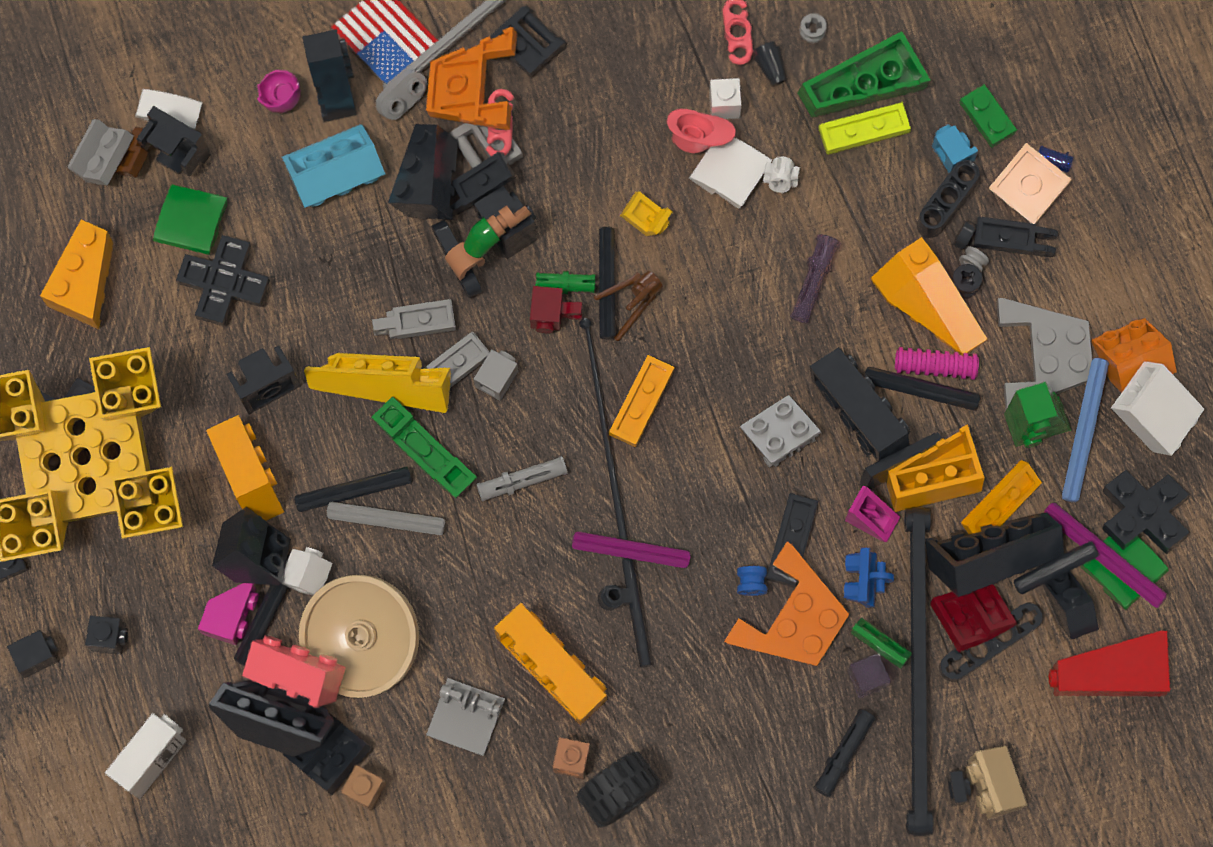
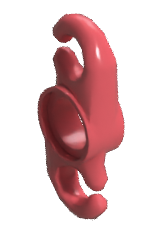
[723,0,753,65]
[486,89,514,156]

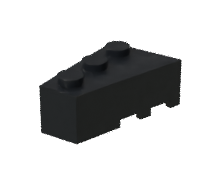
[302,29,357,123]

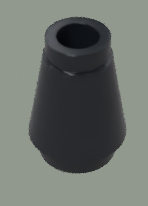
[753,41,788,87]

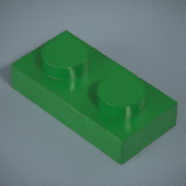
[959,84,1017,148]

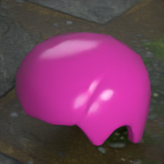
[257,70,301,113]

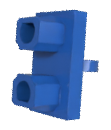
[844,548,894,607]

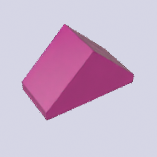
[845,486,900,542]

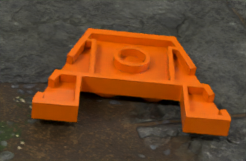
[426,27,517,130]
[724,541,849,666]

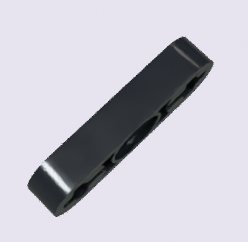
[431,220,482,298]

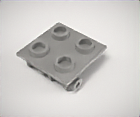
[740,395,821,467]
[426,678,505,756]

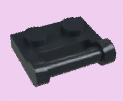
[490,5,567,78]

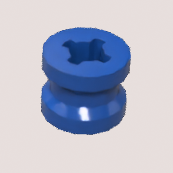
[737,566,767,596]

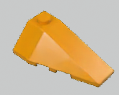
[871,237,987,355]

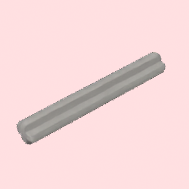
[327,502,445,535]

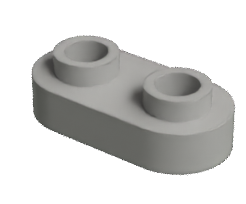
[376,70,427,120]

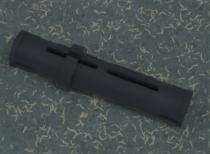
[813,709,876,798]

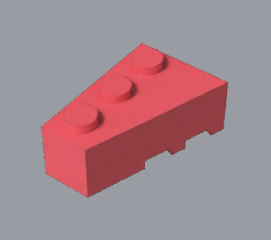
[242,636,346,707]

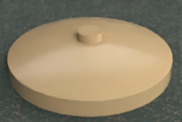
[299,575,419,698]

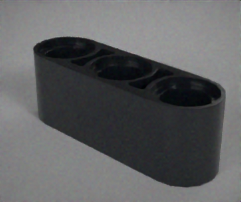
[917,160,980,238]

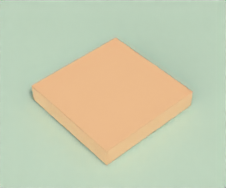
[989,143,1072,224]

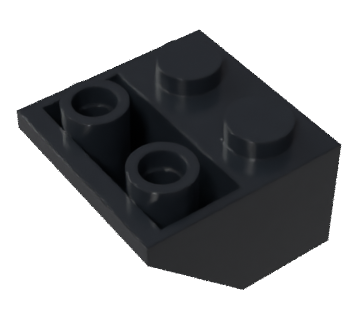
[212,507,291,585]

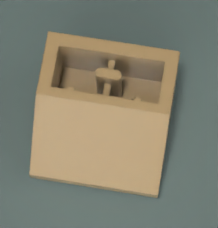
[965,746,1027,820]

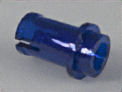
[1038,145,1074,173]

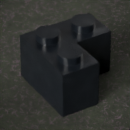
[474,186,538,259]

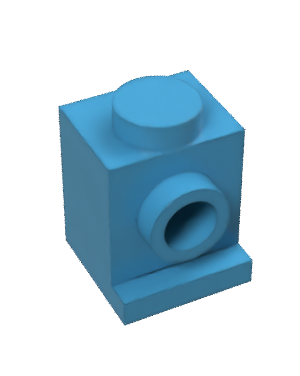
[932,125,978,173]

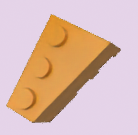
[887,424,984,512]

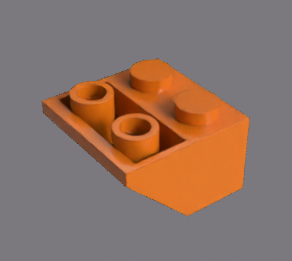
[1092,318,1177,393]

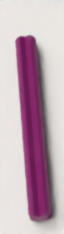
[1044,503,1167,608]

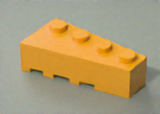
[494,603,607,725]

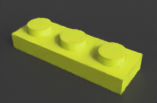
[818,102,911,155]

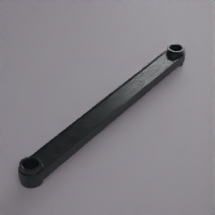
[904,507,934,837]

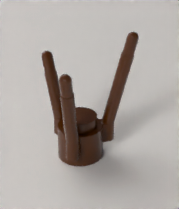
[594,271,663,341]

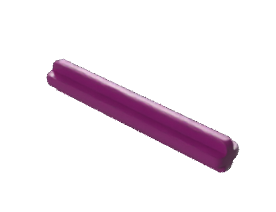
[572,532,690,568]

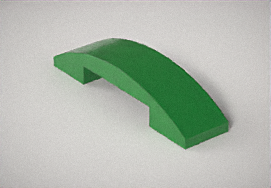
[371,396,477,499]

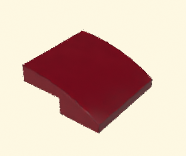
[930,584,1017,652]

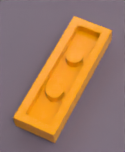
[609,355,675,447]
[961,460,1042,534]

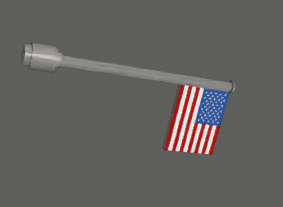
[331,0,506,89]

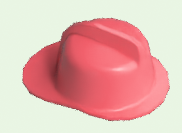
[667,109,735,153]

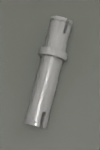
[476,456,568,502]

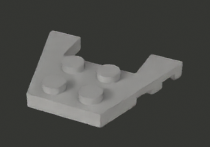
[997,298,1092,411]

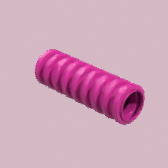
[895,347,979,380]

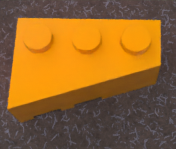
[40,220,114,329]
[206,415,284,521]

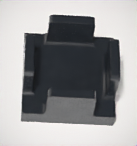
[137,106,211,177]
[227,345,301,415]

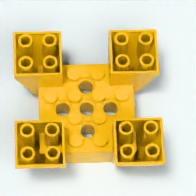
[0,347,183,562]

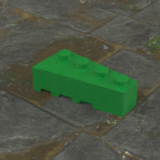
[798,31,931,118]

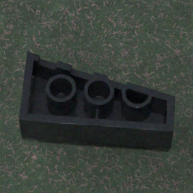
[810,347,910,462]
[925,512,1064,597]

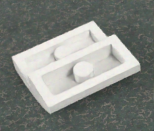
[689,137,772,209]

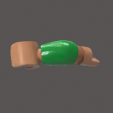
[445,205,531,280]

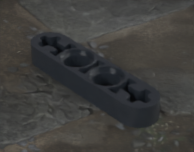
[939,603,1042,682]

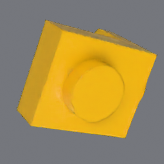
[620,191,672,236]

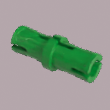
[536,271,595,294]

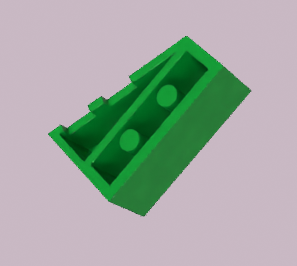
[1004,382,1071,448]

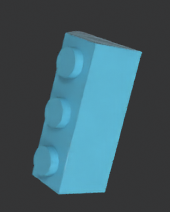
[282,124,385,208]

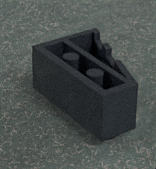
[388,124,458,220]

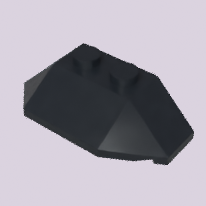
[209,680,334,757]

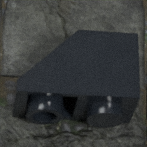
[1043,571,1099,640]

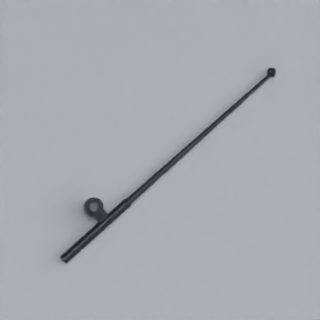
[579,318,652,668]

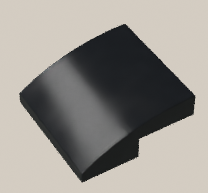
[282,713,372,796]

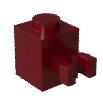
[530,286,582,334]

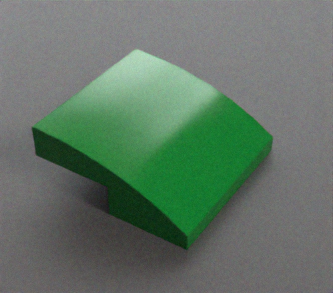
[153,184,227,255]
[1081,536,1169,610]
[850,617,912,669]

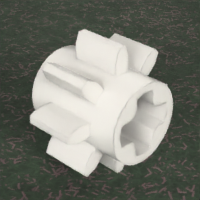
[763,157,800,193]

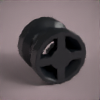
[951,264,982,299]

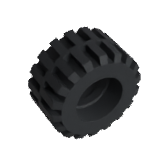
[576,751,661,828]

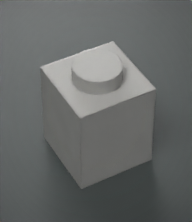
[473,350,518,401]

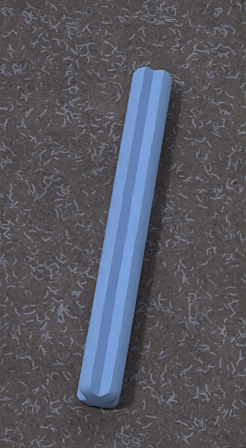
[1062,358,1109,502]

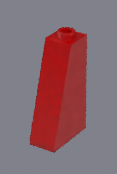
[1048,631,1170,696]

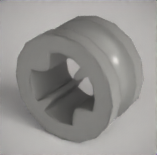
[800,13,826,43]
[959,246,989,272]

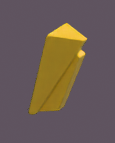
[304,353,451,413]

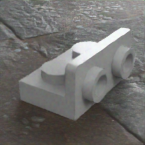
[68,119,134,186]

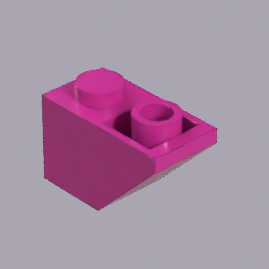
[198,583,259,645]

